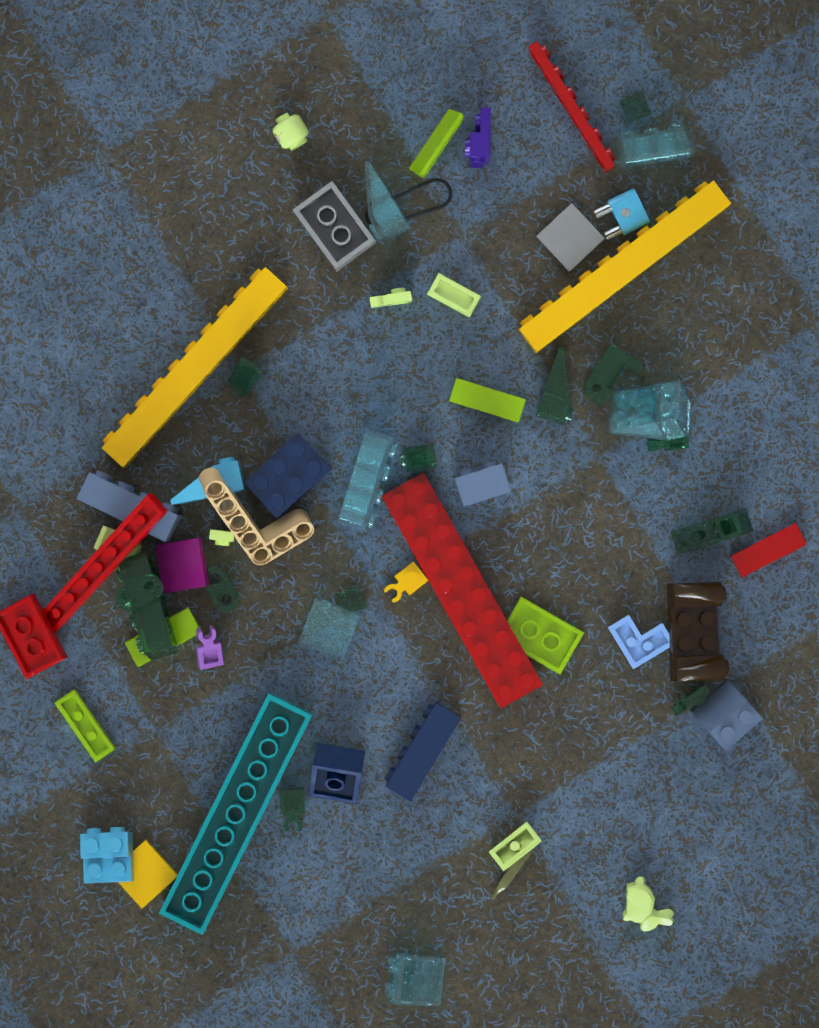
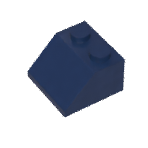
[309,743,365,804]

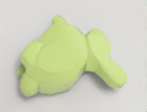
[623,876,674,932]

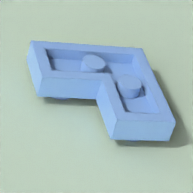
[608,615,670,669]

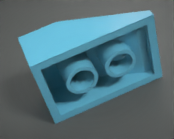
[170,457,247,505]

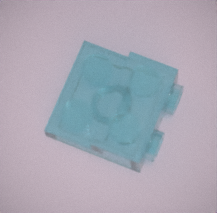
[385,952,446,1006]

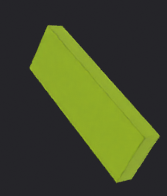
[449,378,526,423]
[55,689,116,763]

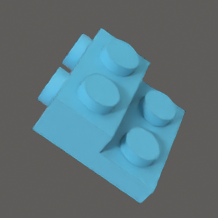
[80,827,134,884]

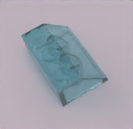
[615,124,696,170]

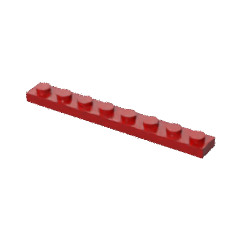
[43,493,168,634]

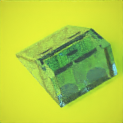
[609,380,690,440]

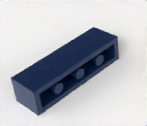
[384,701,461,802]

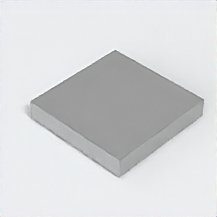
[536,203,605,272]

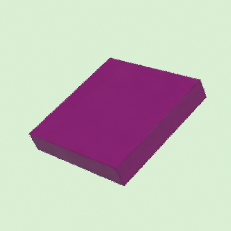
[155,537,210,593]

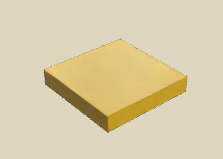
[118,839,178,909]

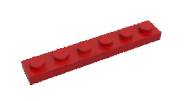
[528,41,616,173]

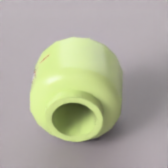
[273,113,309,151]

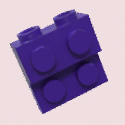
[465,108,490,168]

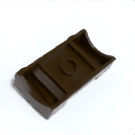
[667,582,729,682]

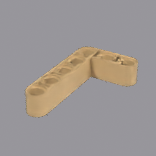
[199,468,314,565]

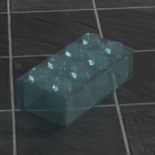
[337,429,398,532]

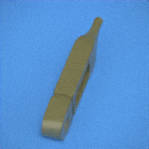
[490,847,535,900]

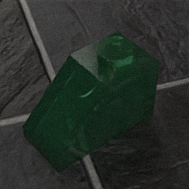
[228,356,265,397]
[400,444,436,473]

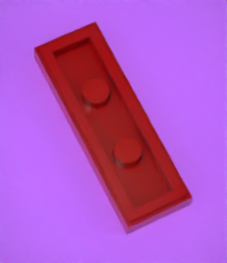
[730,523,807,578]

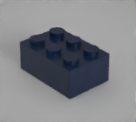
[244,433,332,519]

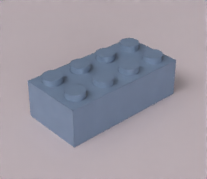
[76,470,182,542]

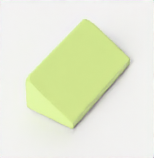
[489,822,542,871]

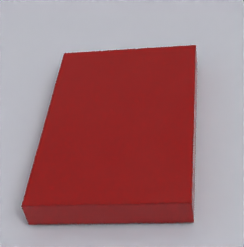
[0,593,68,680]

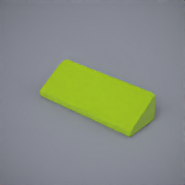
[409,109,464,178]
[125,607,201,667]

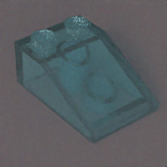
[364,160,412,243]

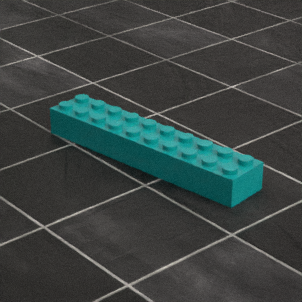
[159,692,313,935]

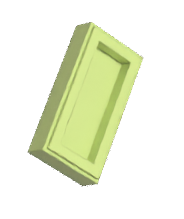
[427,273,481,318]

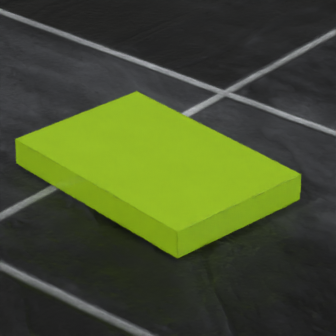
[507,597,584,675]

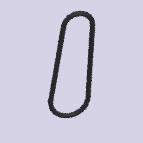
[365,178,452,228]

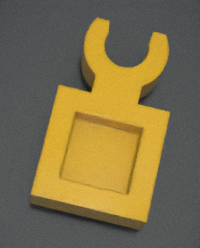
[384,561,428,603]

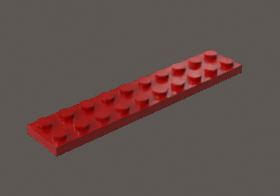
[382,472,543,709]

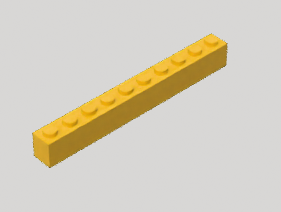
[518,180,731,353]
[102,267,288,468]

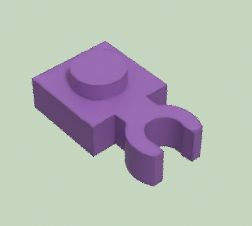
[195,625,224,670]

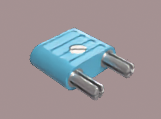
[594,188,650,240]

